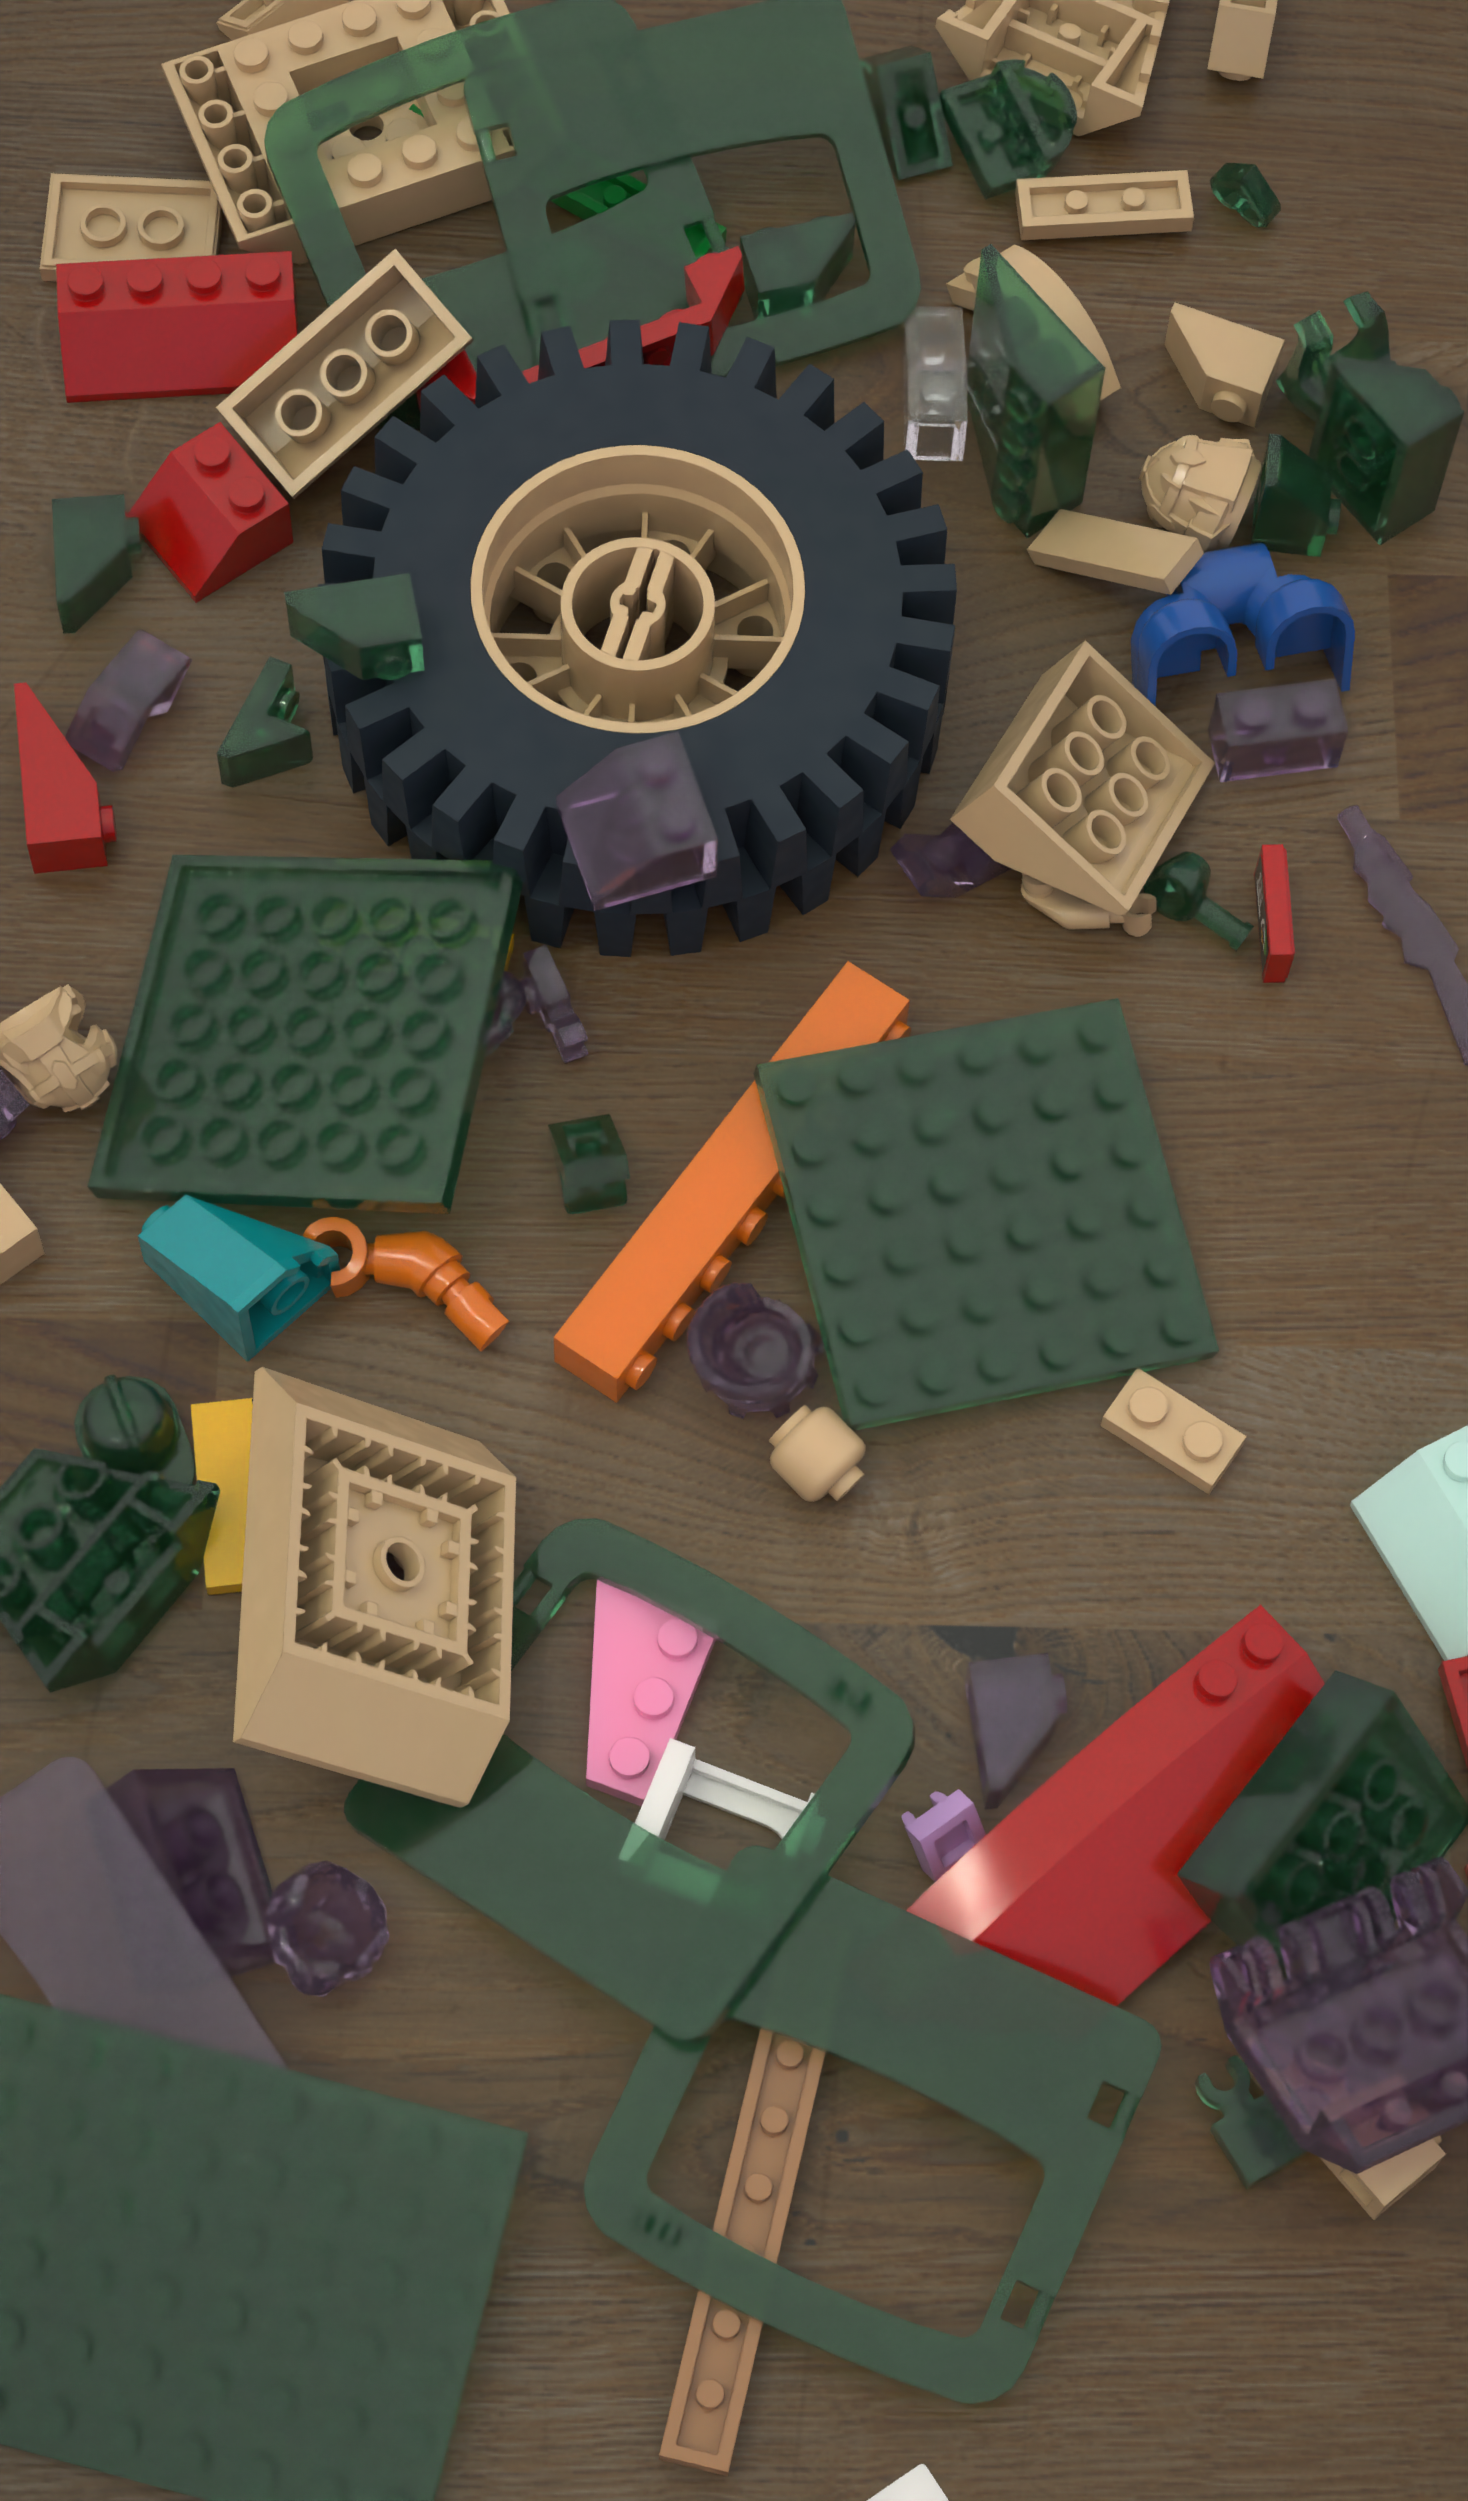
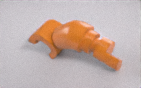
[303,1216,509,1352]

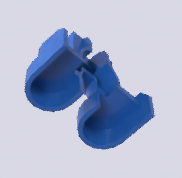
[1130,543,1355,706]

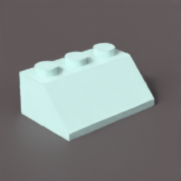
[1350,1425,1468,1661]

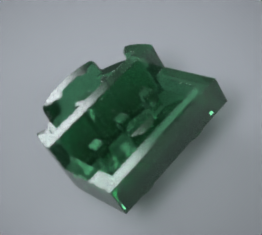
[936,59,1077,199]

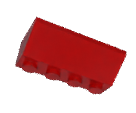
[56,251,298,403]

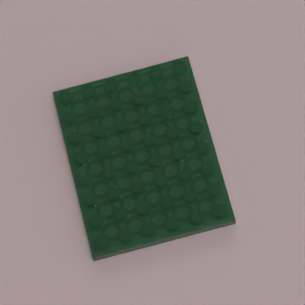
[0,1993,531,2501]

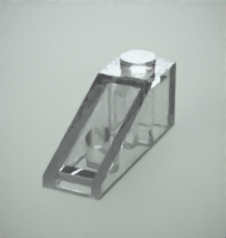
[904,306,968,461]

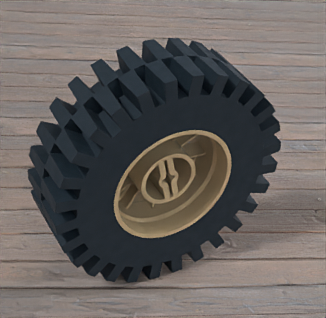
[318,319,957,957]

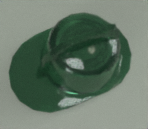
[74,1374,196,1520]

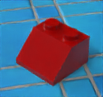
[127,422,294,603]

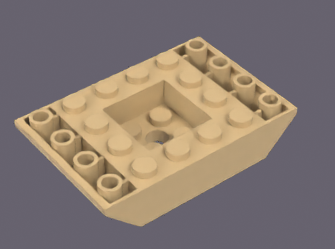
[161,0,566,265]
[233,1367,516,1808]

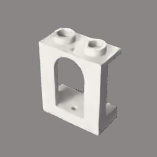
[619,1738,828,1935]

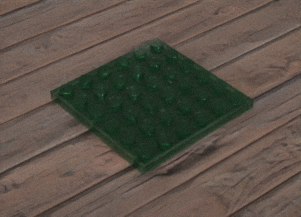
[88,855,523,1214]
[753,998,1219,1431]

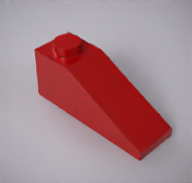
[14,682,117,874]

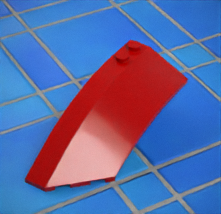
[845,1604,1380,2044]

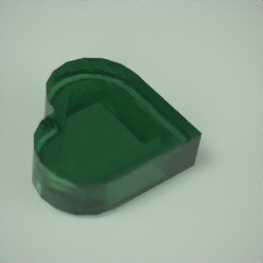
[1210,163,1281,228]

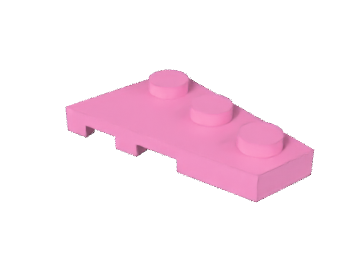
[586,1578,720,1807]

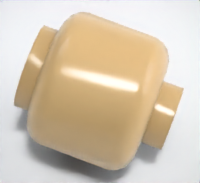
[769,1405,866,1502]

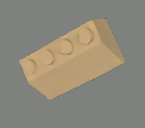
[216,249,474,499]

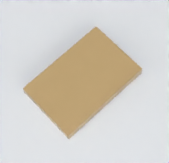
[40,173,223,282]

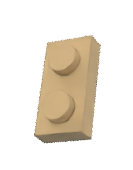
[1100,1367,1246,1495]

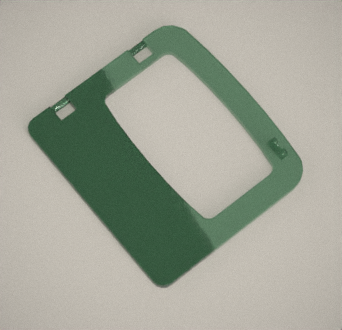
[264,0,744,431]
[463,0,921,377]
[344,1518,915,2045]
[583,1845,1162,2405]

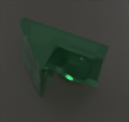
[217,656,313,788]
[548,1114,630,1214]

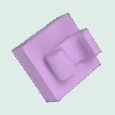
[902,1789,986,1882]

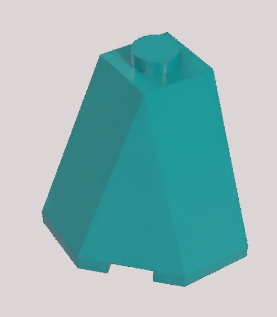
[138,1195,340,1362]

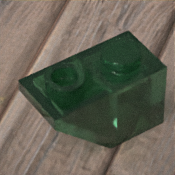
[740,213,855,327]

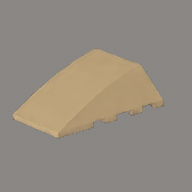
[935,0,1170,136]

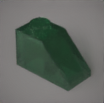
[858,45,953,180]
[1250,434,1341,557]
[52,494,142,634]
[284,573,424,680]

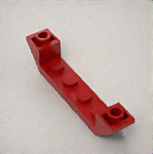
[414,246,745,413]

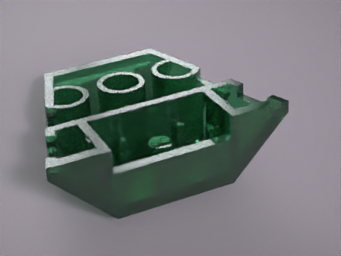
[0,1448,220,1693]

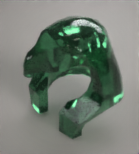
[1276,291,1406,445]

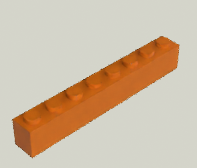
[554,961,911,1403]

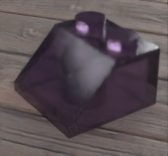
[556,732,718,911]

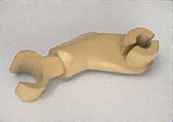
[1021,873,1157,937]

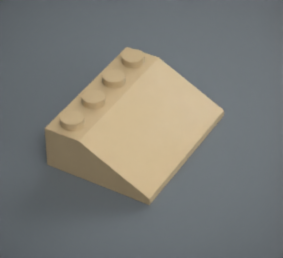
[950,640,1215,916]

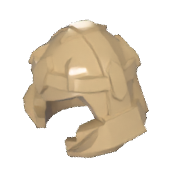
[1139,435,1261,552]
[0,984,117,1112]

